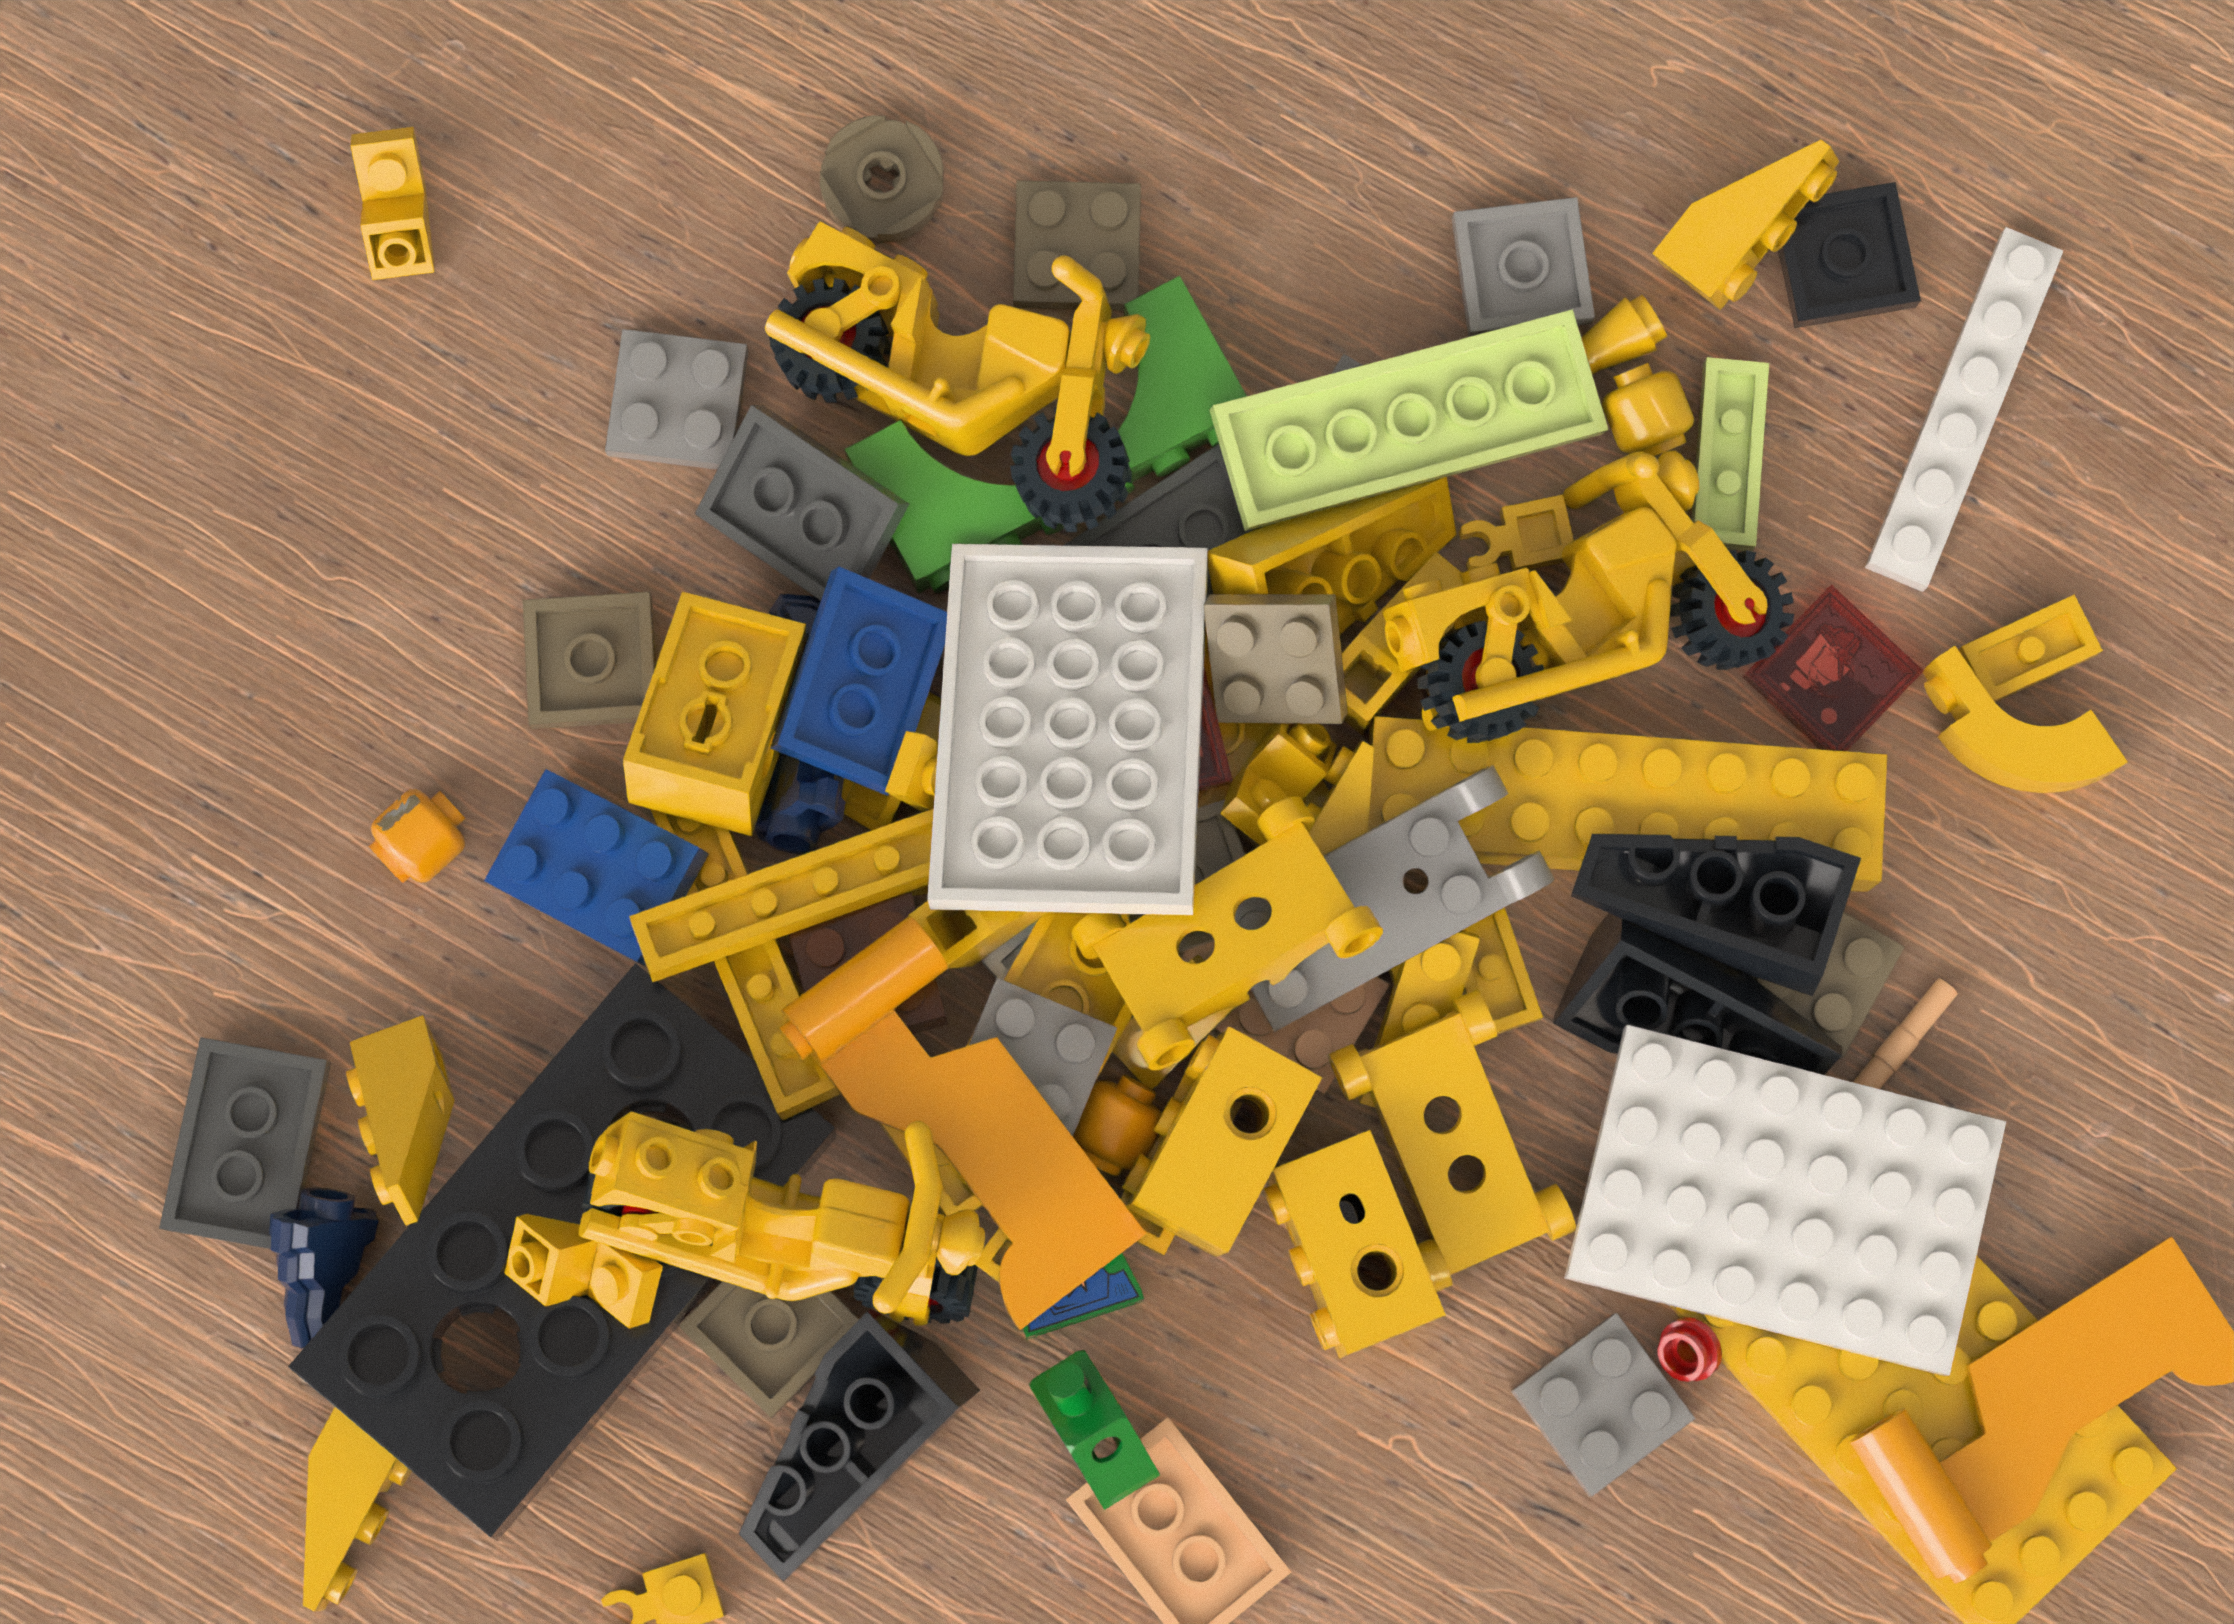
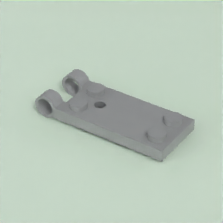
[1235,765,1555,1032]

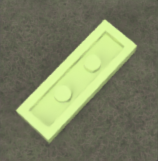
[1691,357,1769,551]

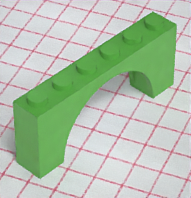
[845,276,1247,594]

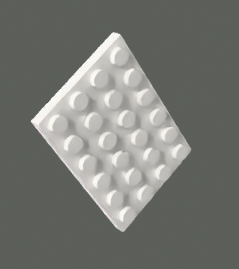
[927,544,1208,915]
[1564,1025,2006,1376]

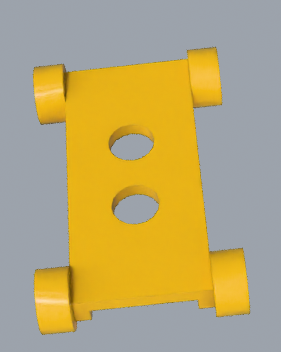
[1071,796,1383,1070]
[1327,989,1577,1292]

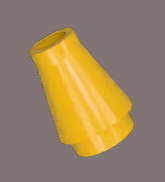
[1581,294,1667,375]

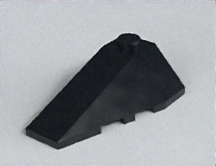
[1571,834,1861,996]
[1553,913,1842,1075]
[739,1309,980,1581]

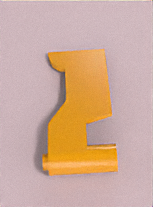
[778,916,1146,1331]
[1849,1236,2234,1584]

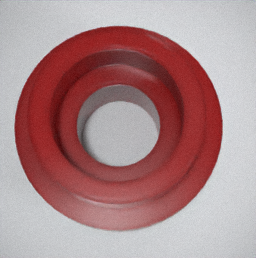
[1657,1317,1722,1382]

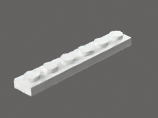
[1865,227,2063,592]

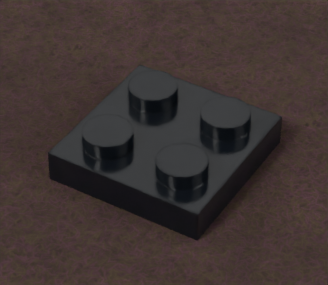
[1778,182,1921,328]

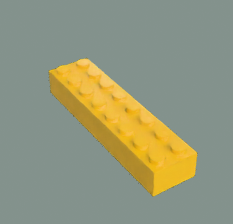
[1368,716,1887,892]

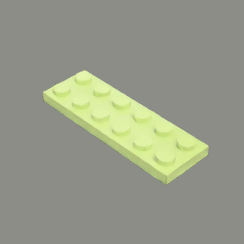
[1209,309,1609,531]

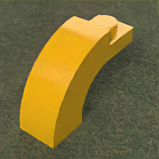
[1922,646,2128,793]

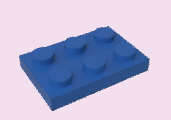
[770,566,947,795]
[484,769,709,967]

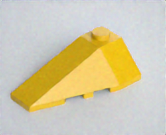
[1207,477,1457,635]

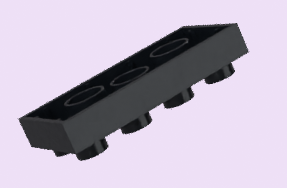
[288,963,836,1541]

